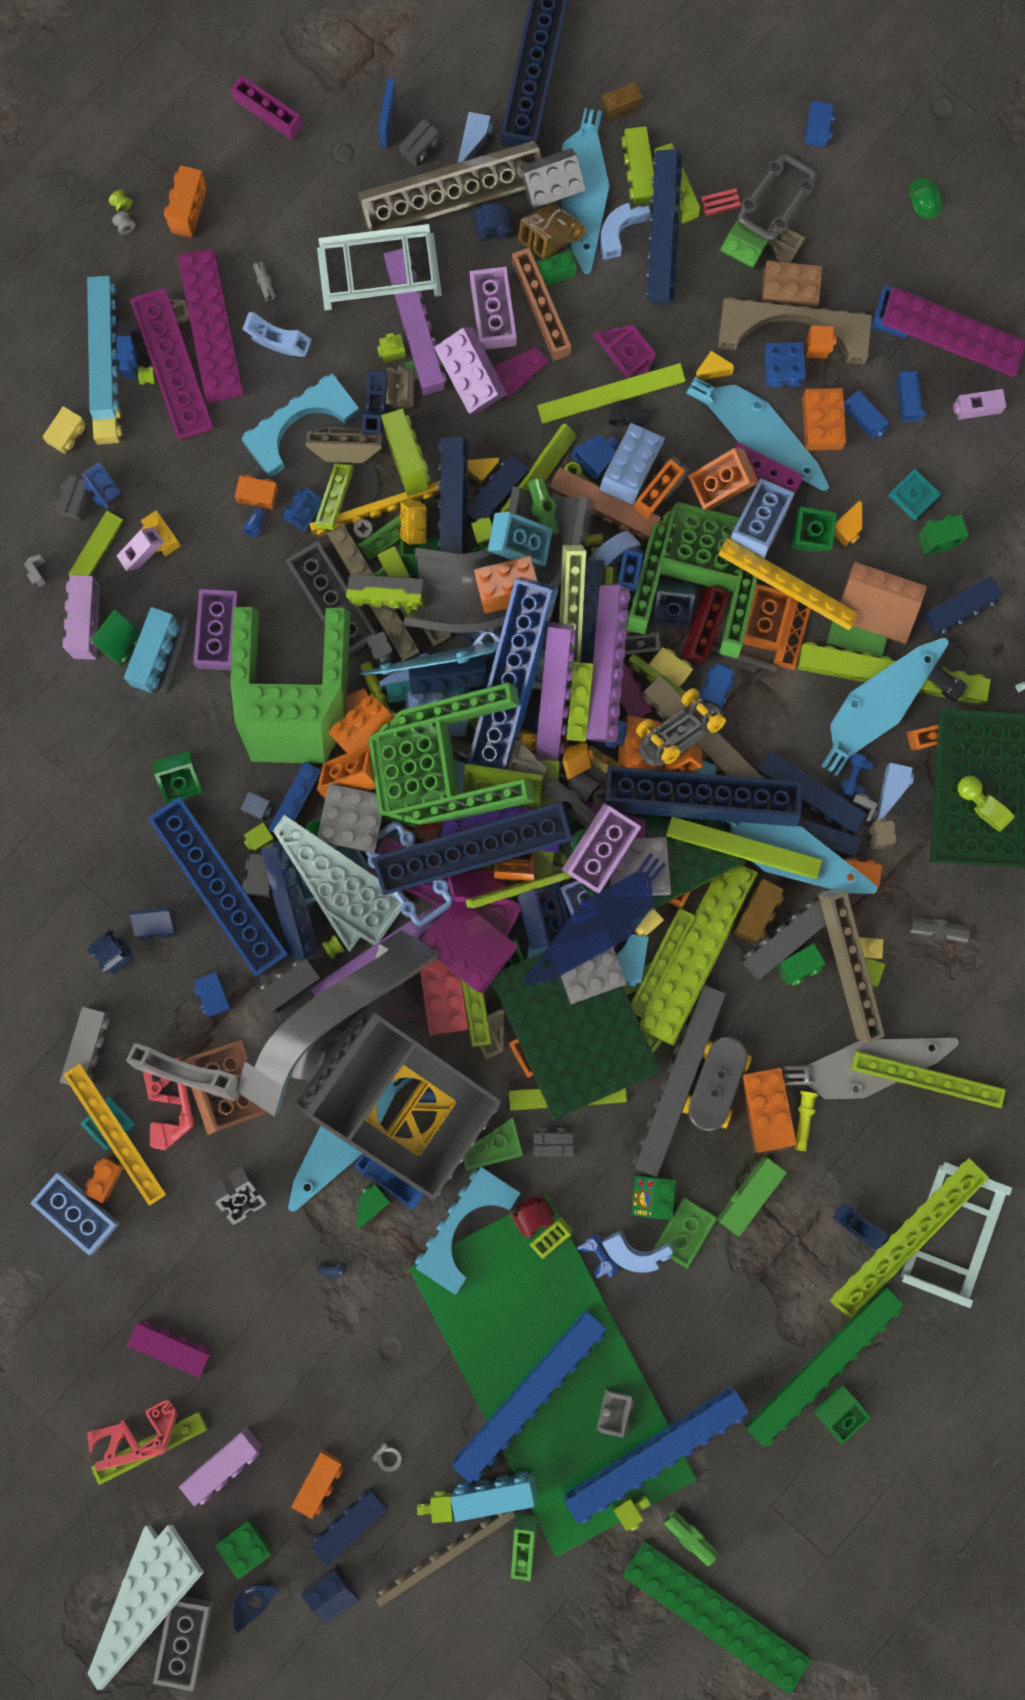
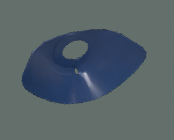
[232,1585,278,1633]

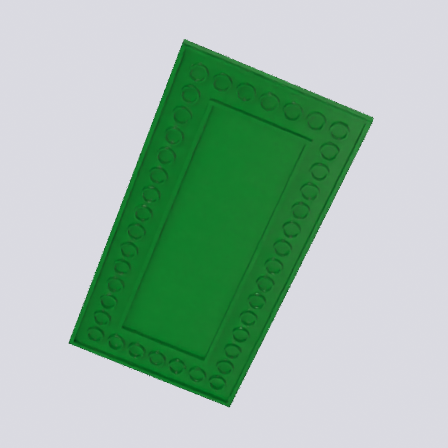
[409,1193,697,1557]

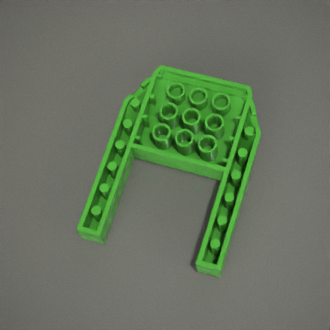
[626,502,757,658]
[230,607,351,764]
[368,683,536,825]

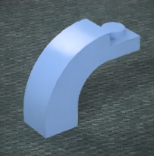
[600,203,650,260]
[243,312,312,357]
[587,531,643,575]
[602,1230,674,1273]

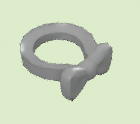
[372,1442,402,1472]

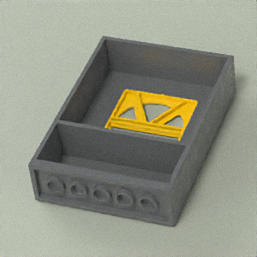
[294,1006,502,1200]

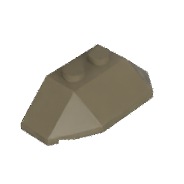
[306,427,382,463]

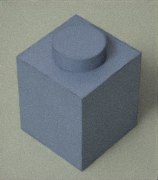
[241,792,273,821]

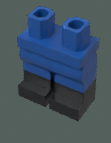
[115,322,143,379]

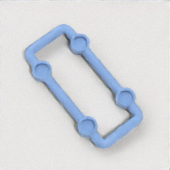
[365,821,454,927]

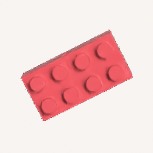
[420,959,468,1036]

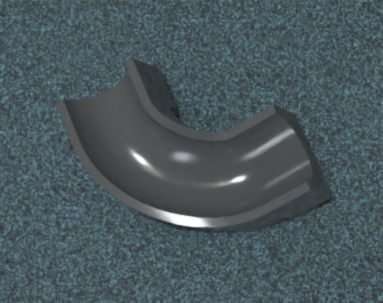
[404,487,594,634]
[237,930,439,1116]

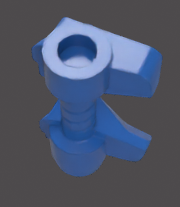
[841,754,873,797]
[578,1234,618,1278]

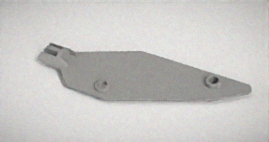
[784,1038,959,1099]

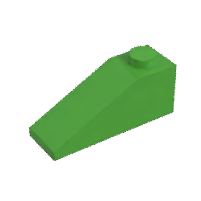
[511,1513,538,1581]

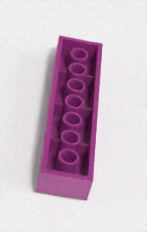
[177,248,244,403]

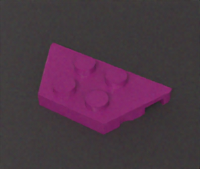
[593,325,656,379]

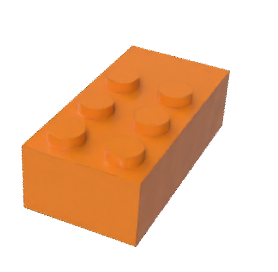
[741,1068,797,1153]

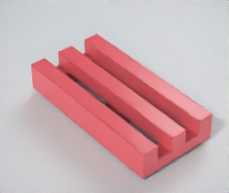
[701,189,741,217]

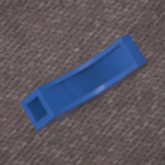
[354,1154,424,1210]

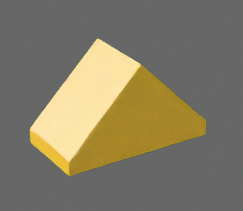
[695,351,734,381]
[468,458,499,486]

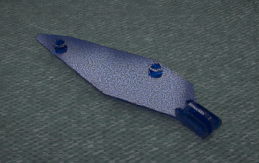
[524,852,666,985]

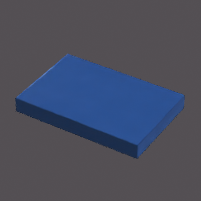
[378,78,396,148]

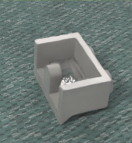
[597,1389,634,1438]

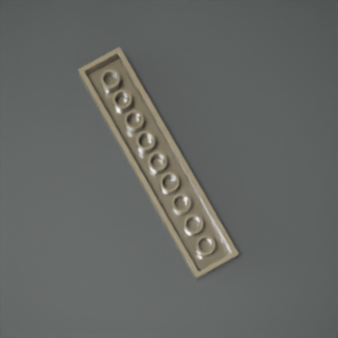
[358,141,541,232]

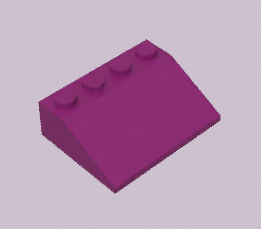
[420,901,519,993]

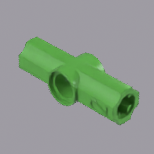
[527,477,560,535]
[663,1510,719,1566]

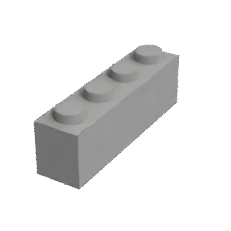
[60,1007,110,1085]

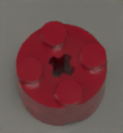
[509,1193,555,1238]

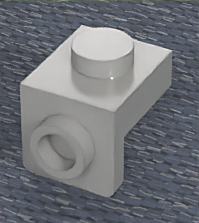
[24,554,46,587]
[851,794,878,823]

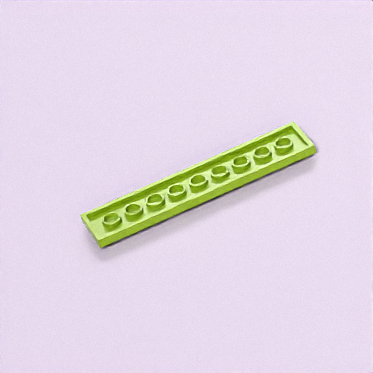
[640,865,759,1045]
[830,1158,989,1319]

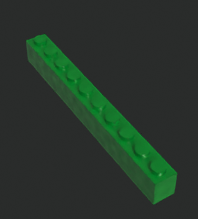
[744,1286,904,1447]

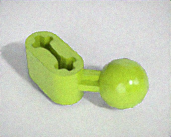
[958,776,1015,832]

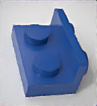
[81,462,121,509]
[282,488,323,532]

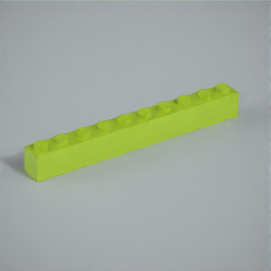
[797,642,991,705]

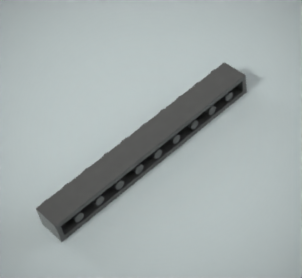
[632,985,726,1177]

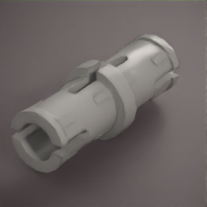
[253,262,276,301]

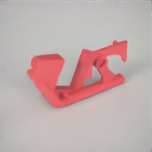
[143,1057,195,1150]
[87,1400,178,1471]

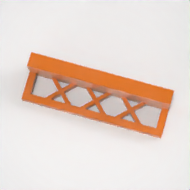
[773,598,811,670]

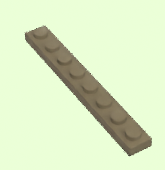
[376,1511,516,1607]

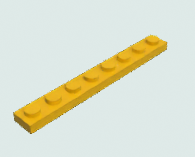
[310,480,441,536]
[718,538,858,630]
[63,1064,166,1206]

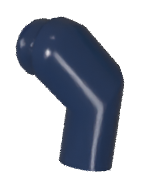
[316,1262,347,1279]

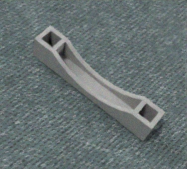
[126,1043,240,1101]

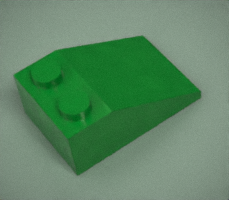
[91,610,141,666]

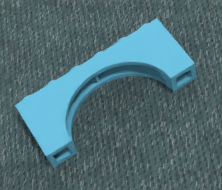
[242,373,360,478]
[527,934,649,987]
[414,1167,520,1295]

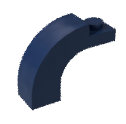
[362,370,387,434]
[833,1202,890,1251]

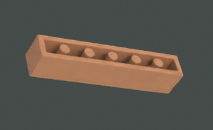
[512,248,571,362]
[548,467,661,542]

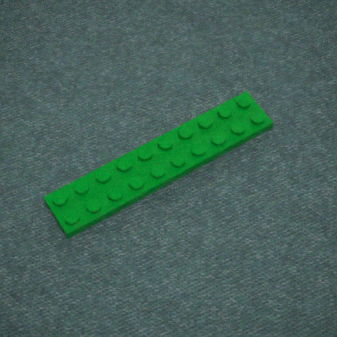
[622,1540,812,1695]

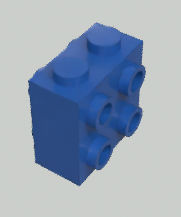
[764,342,806,388]
[699,663,735,709]

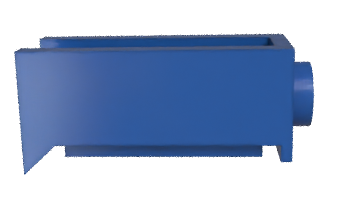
[896,370,926,422]
[844,390,889,441]

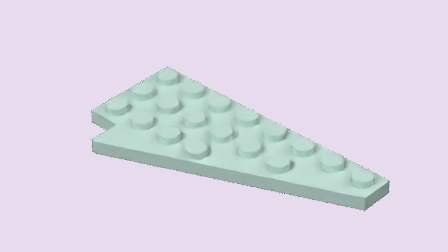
[273,815,409,951]
[88,1525,204,1690]

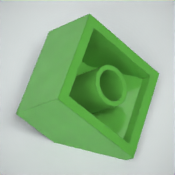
[720,220,769,269]

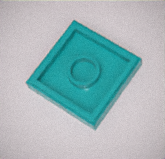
[888,469,942,521]
[80,1096,136,1152]

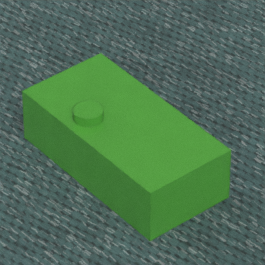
[717,1157,787,1236]

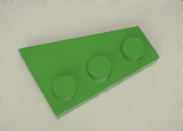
[463,1118,523,1171]

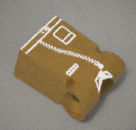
[518,202,586,260]

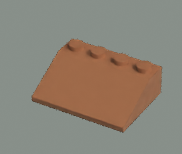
[840,562,927,644]
[182,1040,268,1135]

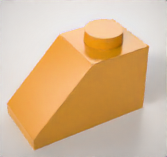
[834,500,862,547]
[563,743,595,779]

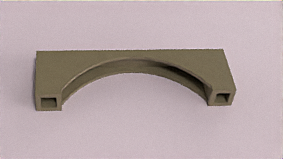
[717,297,872,365]

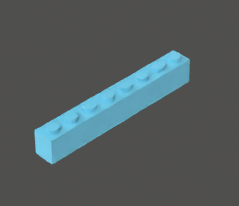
[87,276,119,420]

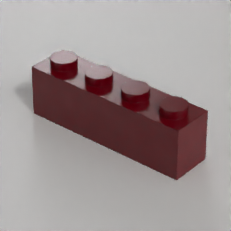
[680,585,730,665]

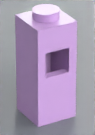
[953,389,1006,420]
[117,527,164,571]

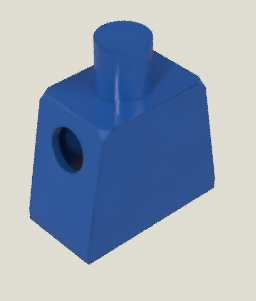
[571,435,618,481]

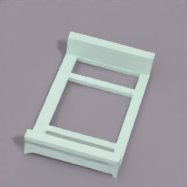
[317,224,442,311]
[900,1162,1012,1308]

